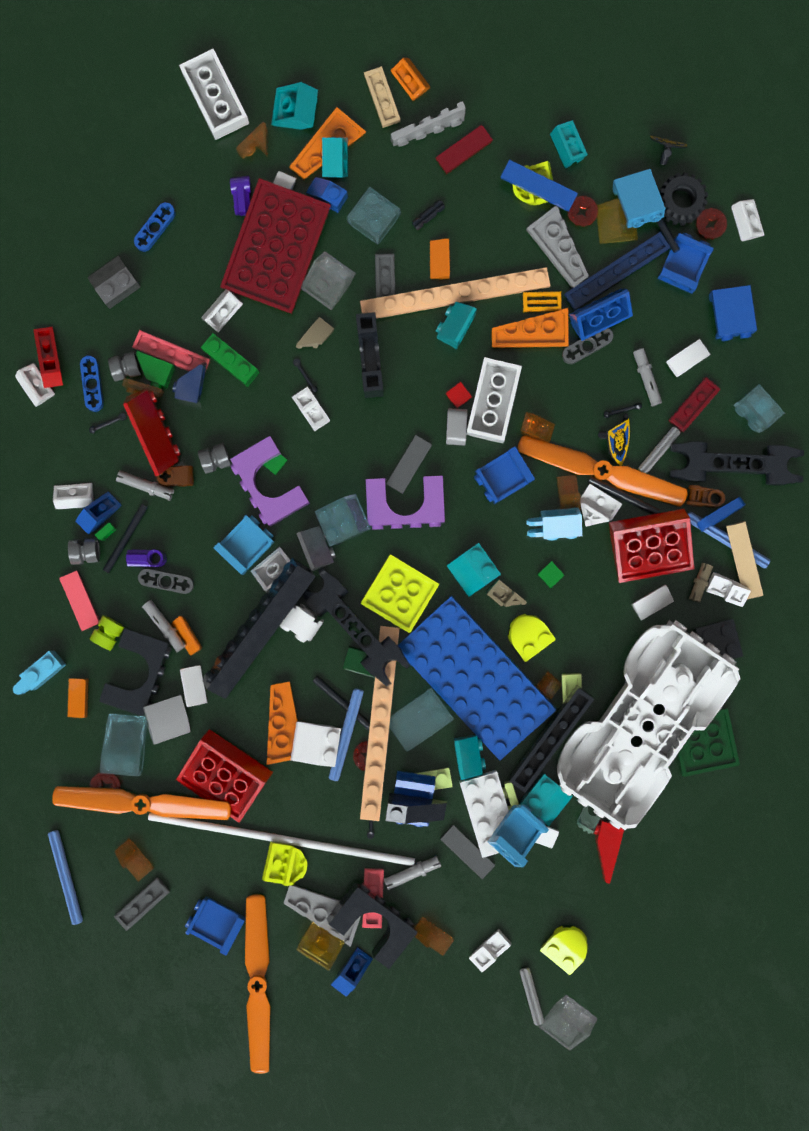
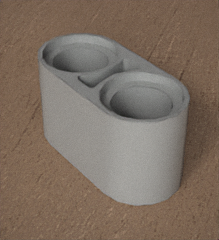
[446,408,467,445]

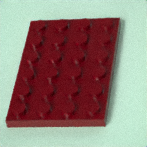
[220,178,331,314]

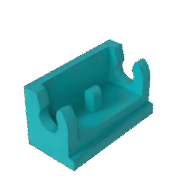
[550,120,588,168]
[322,137,348,177]

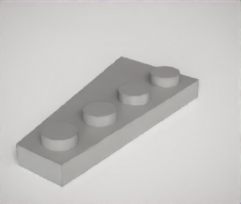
[391,101,466,147]
[526,206,589,289]
[284,885,361,947]

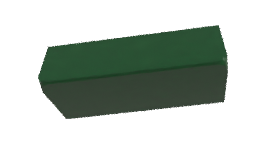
[343,646,375,678]

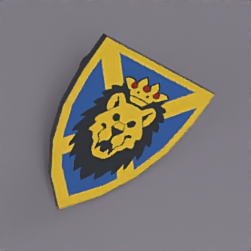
[650,136,687,165]
[598,418,630,466]

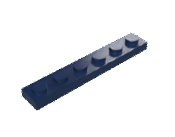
[564,232,671,311]

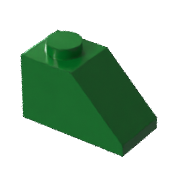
[136,351,175,390]

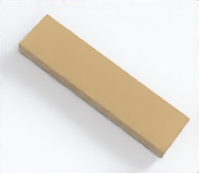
[726,521,763,599]

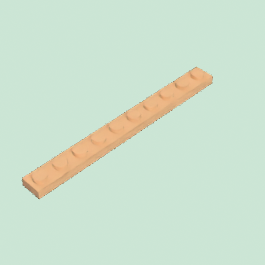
[360,267,550,319]
[360,626,400,821]

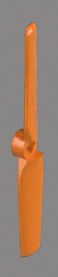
[518,436,688,507]
[52,786,231,820]
[245,894,270,1074]

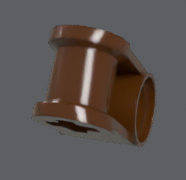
[156,465,194,487]
[686,485,725,508]

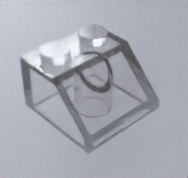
[302,252,356,310]
[539,995,597,1051]

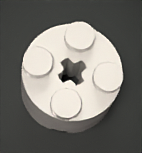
[280,604,324,643]

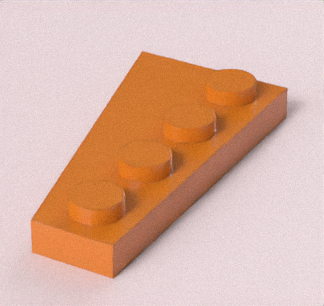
[289,107,366,180]
[267,681,298,765]

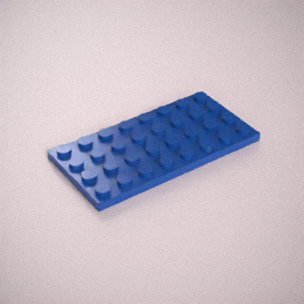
[398,596,557,760]

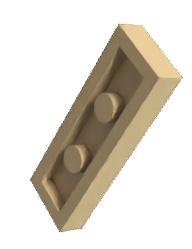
[364,66,401,128]

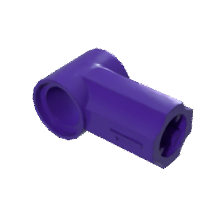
[230,176,251,216]
[126,549,167,567]

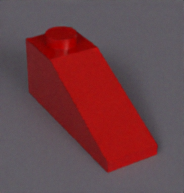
[33,327,63,388]
[593,819,624,884]

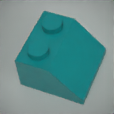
[271,82,318,130]
[436,302,477,349]
[447,543,501,597]
[453,735,486,780]
[519,772,573,826]

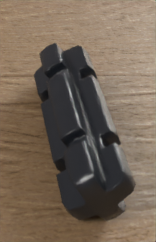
[412,200,445,230]

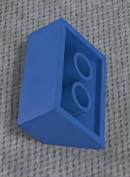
[569,289,633,341]

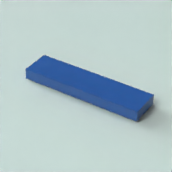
[501,160,578,212]

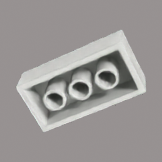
[179,49,249,140]
[466,357,522,443]
[459,770,509,858]

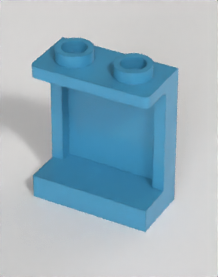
[613,169,666,228]
[214,515,274,575]
[487,804,549,867]

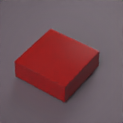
[446,382,472,409]

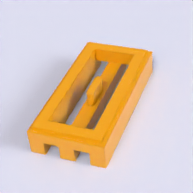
[523,291,562,312]

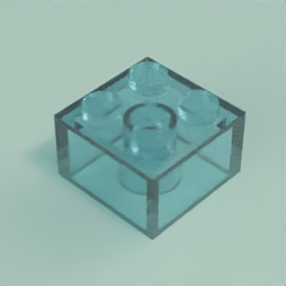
[347,187,401,245]
[734,384,785,433]
[315,494,371,547]

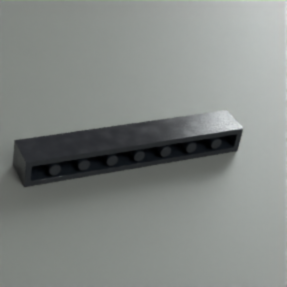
[202,558,316,699]

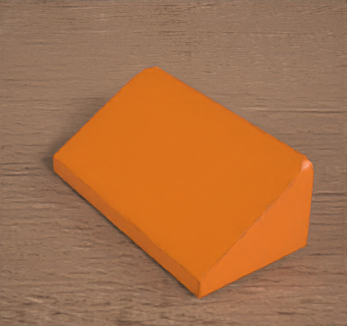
[390,58,431,101]
[430,239,450,279]
[171,616,203,655]
[68,678,89,718]

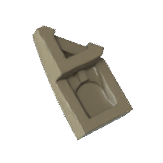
[296,317,334,349]
[486,579,527,607]

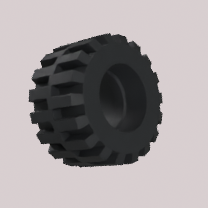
[659,172,708,226]

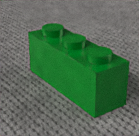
[201,333,260,387]

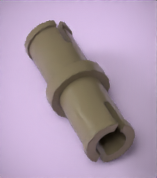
[689,563,713,603]

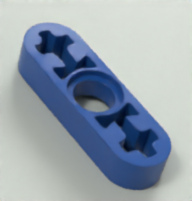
[134,202,176,252]
[80,356,104,412]
[696,497,746,532]

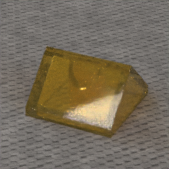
[596,199,638,244]
[296,921,345,971]

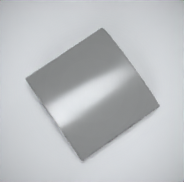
[143,695,191,744]

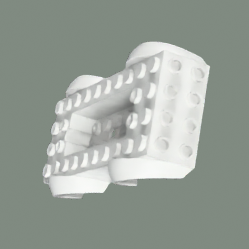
[557,620,740,830]

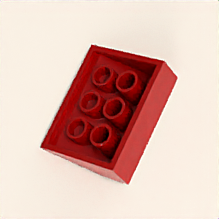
[123,388,181,476]
[609,509,694,583]
[176,729,273,823]

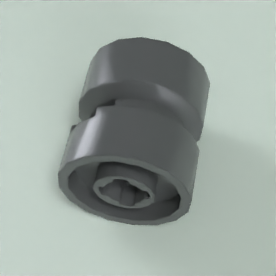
[108,351,141,382]
[198,442,231,474]
[68,538,100,565]

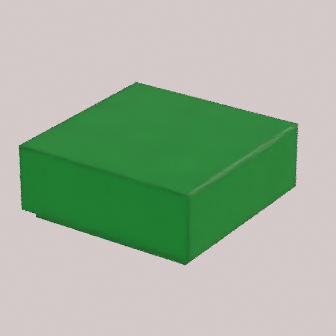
[263,454,288,475]
[95,522,117,541]
[537,561,564,588]

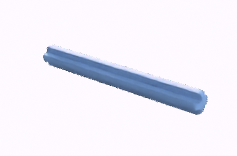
[688,512,770,568]
[329,688,364,781]
[48,830,83,925]

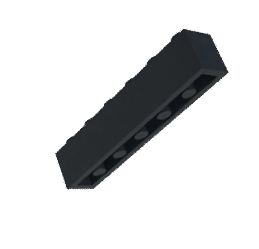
[509,685,594,793]

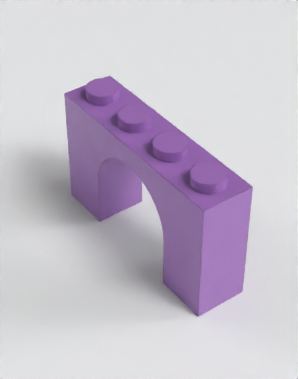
[230,436,310,527]
[366,476,445,530]

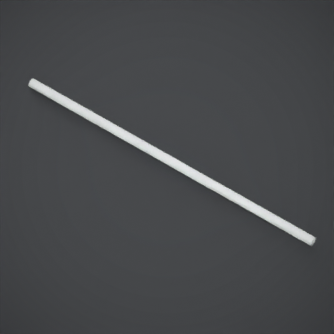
[148,812,415,866]

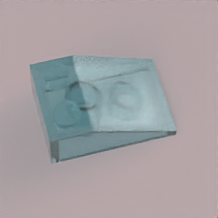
[389,687,454,752]
[100,713,147,776]

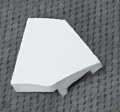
[580,484,622,527]

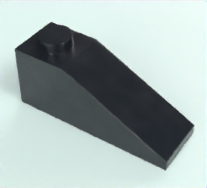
[385,793,447,824]

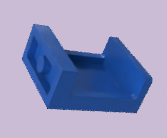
[657,233,714,294]
[709,285,757,341]
[474,447,535,504]
[394,771,436,827]
[185,896,246,955]

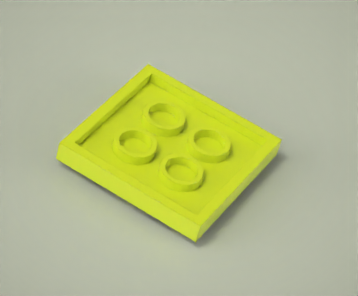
[361,555,439,633]

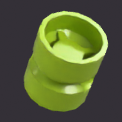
[89,615,125,651]

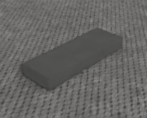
[375,254,395,298]
[386,435,432,494]
[440,825,495,879]
[114,877,170,931]

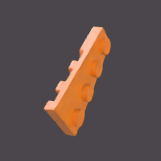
[492,308,568,348]

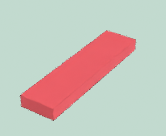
[132,330,210,372]

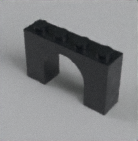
[356,312,384,398]
[99,628,172,717]
[326,882,418,969]

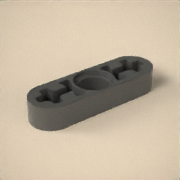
[562,328,613,364]
[138,569,194,594]

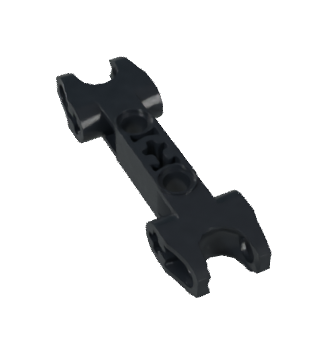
[669,442,804,486]
[302,567,411,687]

